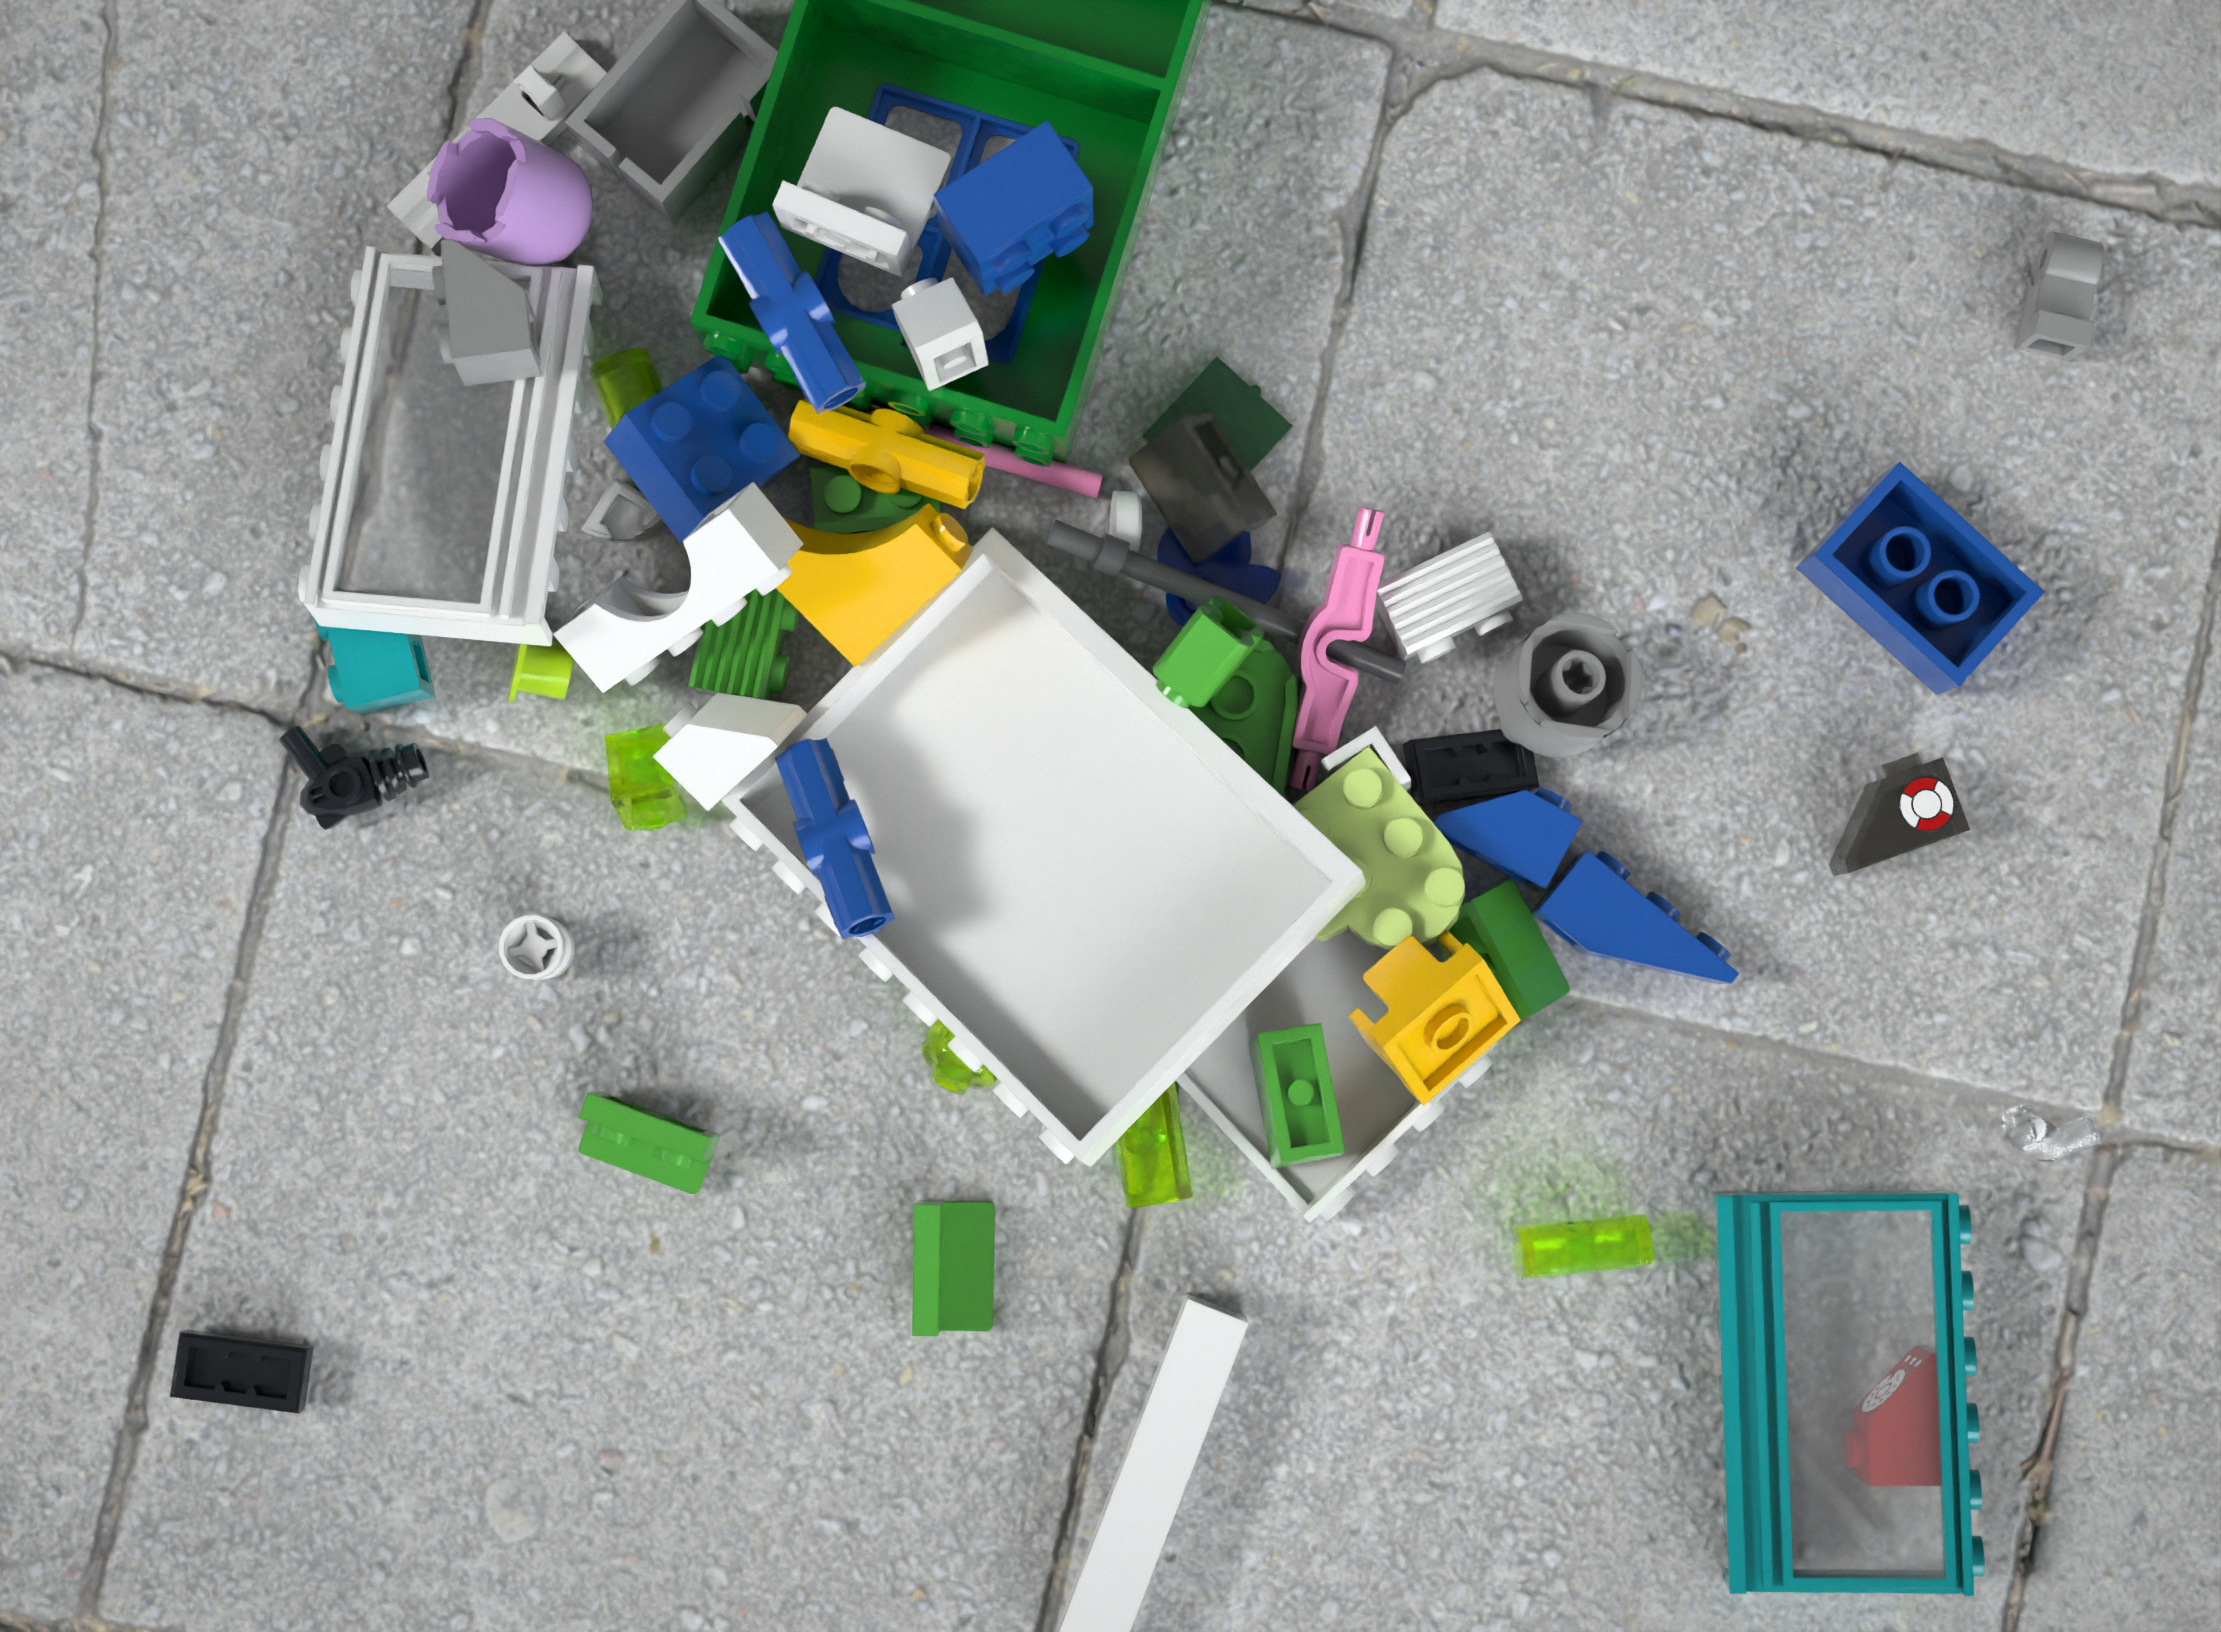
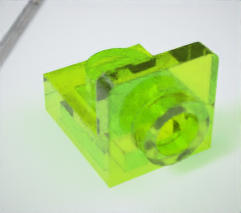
[604,723,687,831]

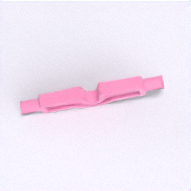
[1288,506,1385,791]

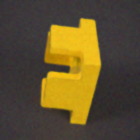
[1348,930,1521,1106]

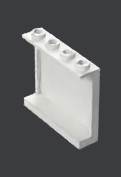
[1175,930,1498,1223]

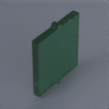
[1142,357,1293,507]

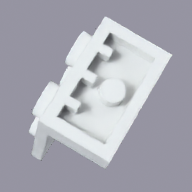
[772,107,952,277]

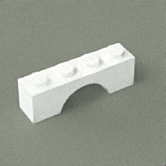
[553,482,804,693]

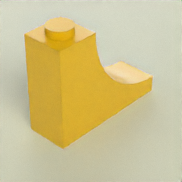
[776,503,973,667]

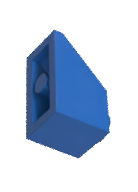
[1431,787,1582,892]

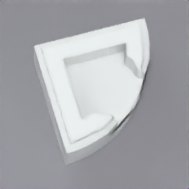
[581,477,664,543]

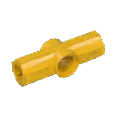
[787,398,986,509]

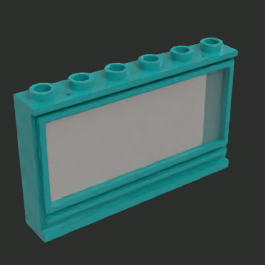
[1712,1190,1985,1596]

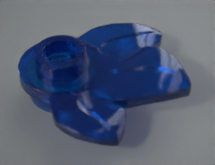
[1157,516,1281,627]

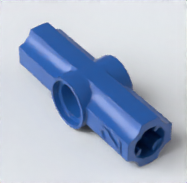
[718,211,866,414]
[775,738,895,939]

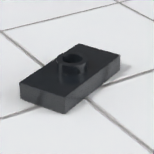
[1403,729,1539,806]
[170,1329,314,1414]

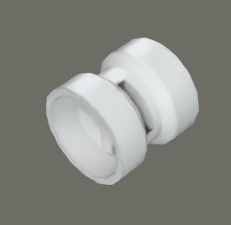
[499,915,575,980]

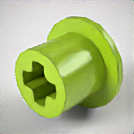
[507,640,574,703]

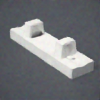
[387,32,607,256]

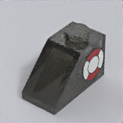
[1829,752,1970,876]

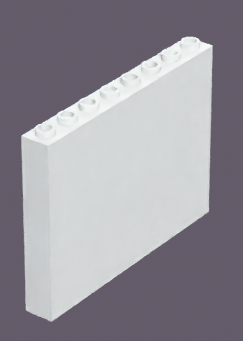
[721,527,1366,1167]

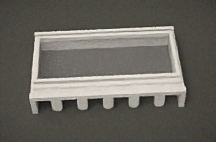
[298,246,604,646]

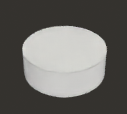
[1109,491,1142,552]

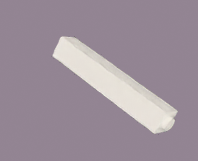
[1055,1293,1249,1632]

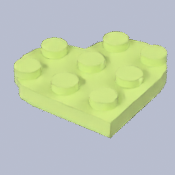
[1292,746,1465,951]

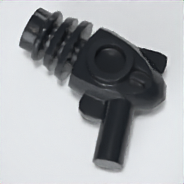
[279,726,429,830]

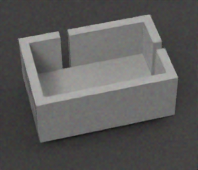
[565,0,778,224]

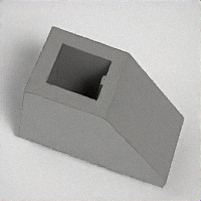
[432,239,542,386]

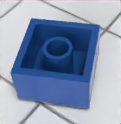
[933,120,1094,297]
[603,355,801,545]

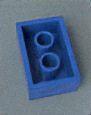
[1796,462,2045,695]

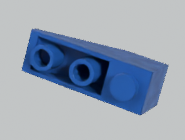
[1531,850,1739,984]

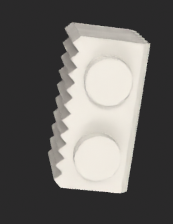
[1375,531,1523,664]

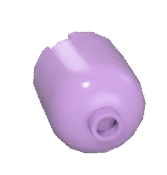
[427,118,593,266]

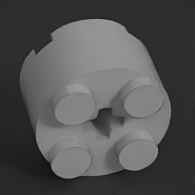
[1494,613,1643,758]

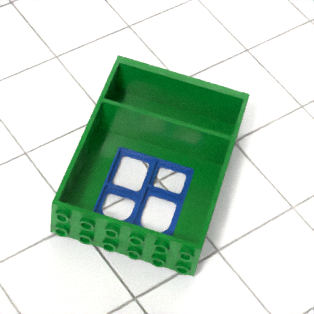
[689,0,1213,467]

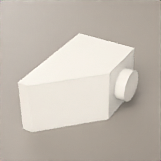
[891,277,989,391]
[653,692,808,811]

